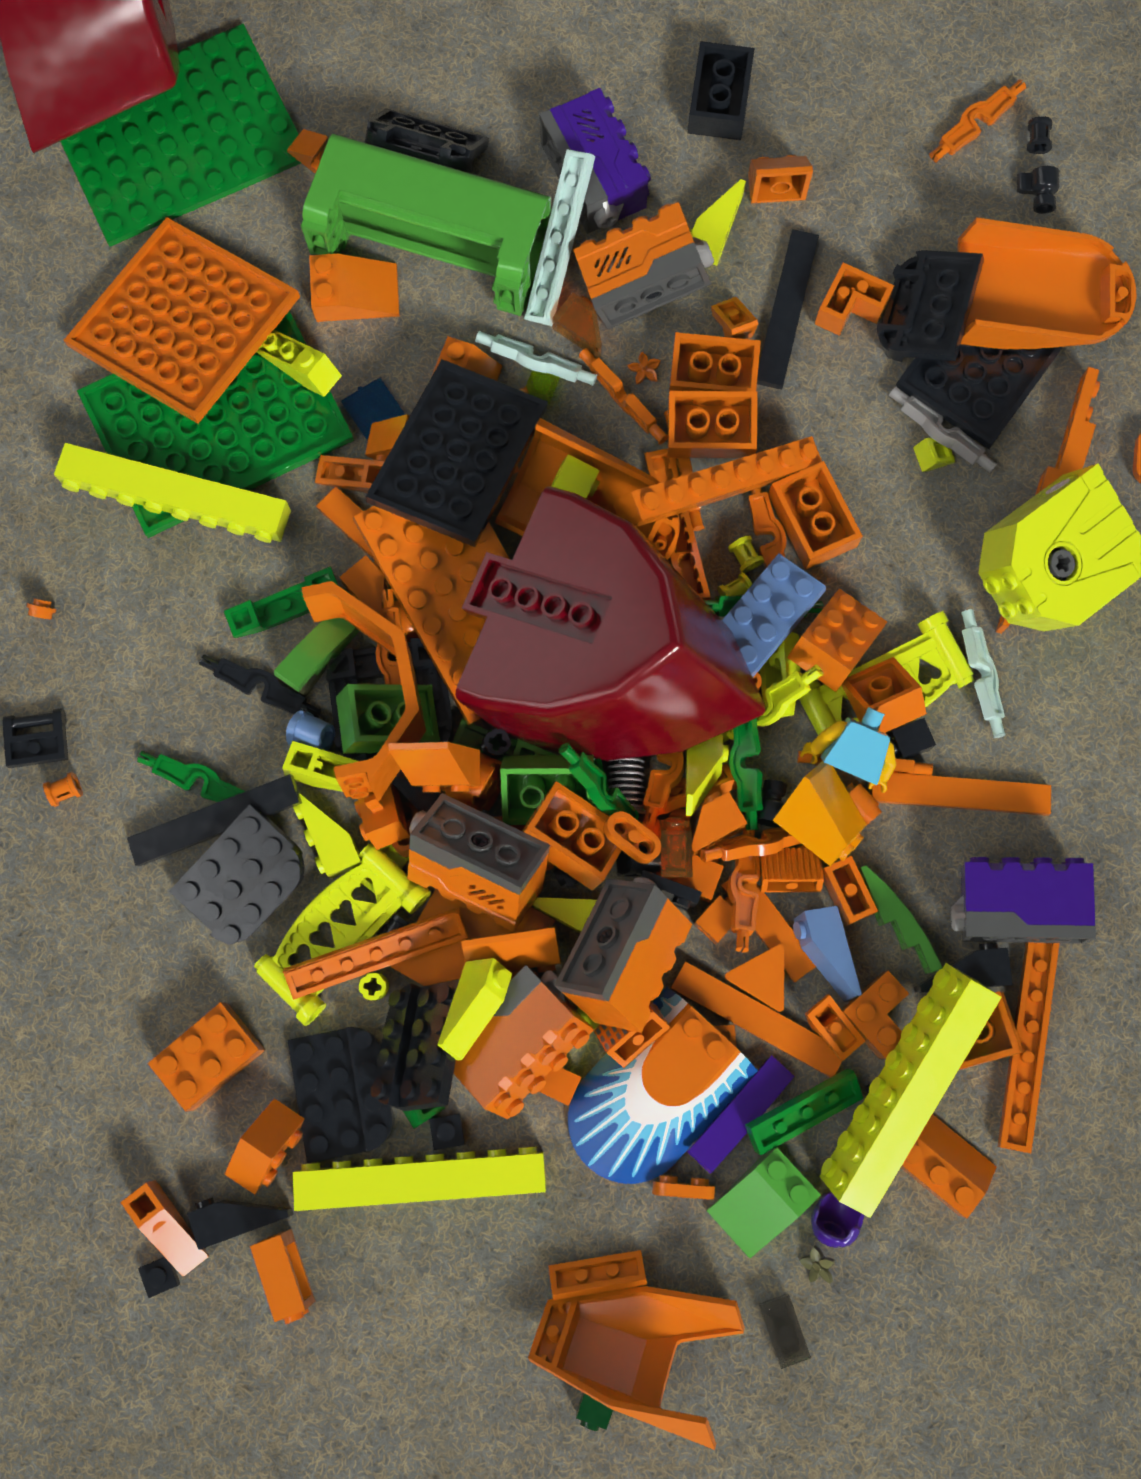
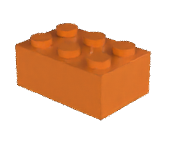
[668,332,761,399]
[667,391,758,458]
[768,461,863,570]
[787,588,887,692]
[147,1002,265,1112]

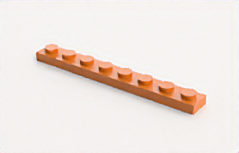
[997,942,1060,1153]

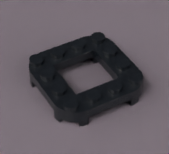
[326,638,454,761]

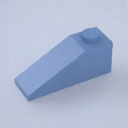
[793,906,862,1002]

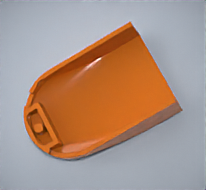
[957,217,1136,349]

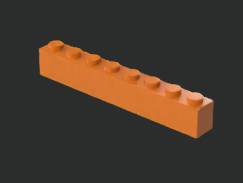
[613,436,822,527]

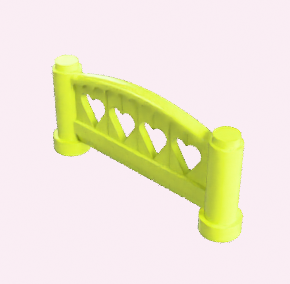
[799,611,975,735]
[254,843,431,1026]

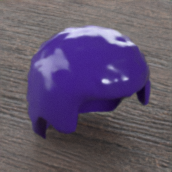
[811,1192,864,1248]

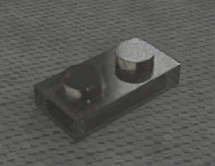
[758,1293,811,1369]

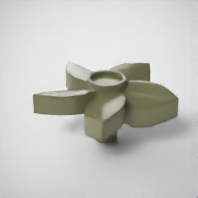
[799,1246,835,1284]

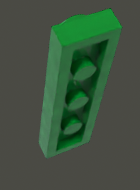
[745,1068,863,1156]

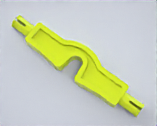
[723,664,823,743]

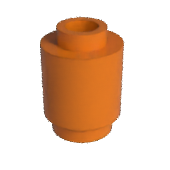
[846,783,882,826]

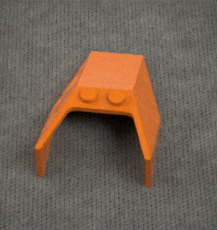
[528,1286,745,1450]

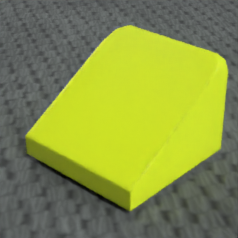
[913,438,955,472]

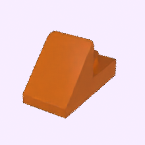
[287,129,329,174]
[711,297,758,339]
[805,994,865,1061]

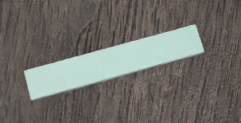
[524,149,595,326]

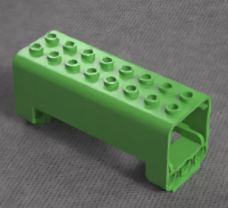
[301,134,551,316]

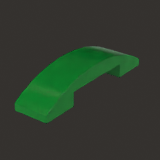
[224,566,339,638]

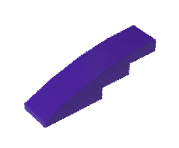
[687,1055,795,1174]

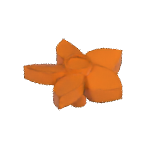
[627,352,661,385]

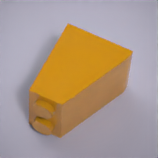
[773,761,867,867]

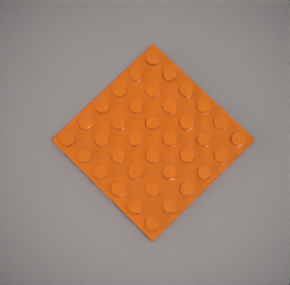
[64,217,300,424]

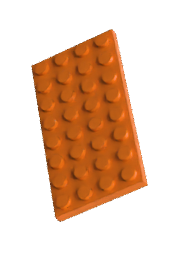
[353,506,509,725]

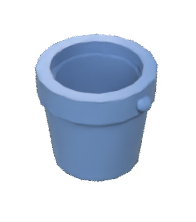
[286,710,335,751]

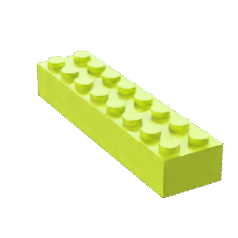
[819,963,1002,1218]

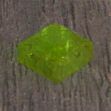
[526,370,560,404]

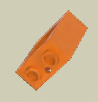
[250,1229,315,1324]

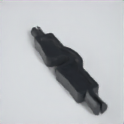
[199,654,321,718]

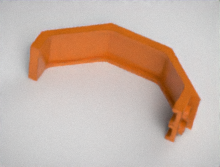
[302,581,426,802]

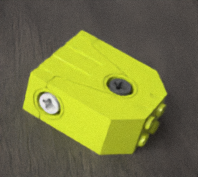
[978,463,1141,632]

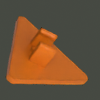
[725,944,785,1012]

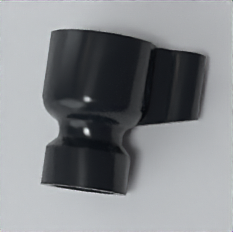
[1017,166,1060,214]
[741,780,787,828]

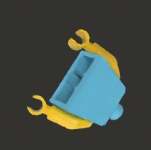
[800,707,896,793]

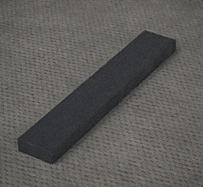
[757,229,819,390]
[127,774,302,866]

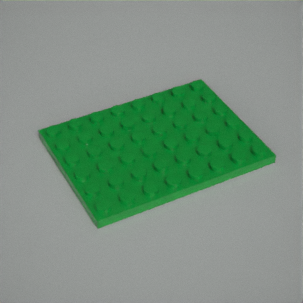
[60,23,301,247]
[77,311,355,538]

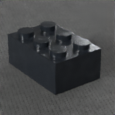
[687,41,755,140]

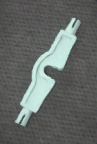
[475,331,597,386]
[961,609,1006,738]

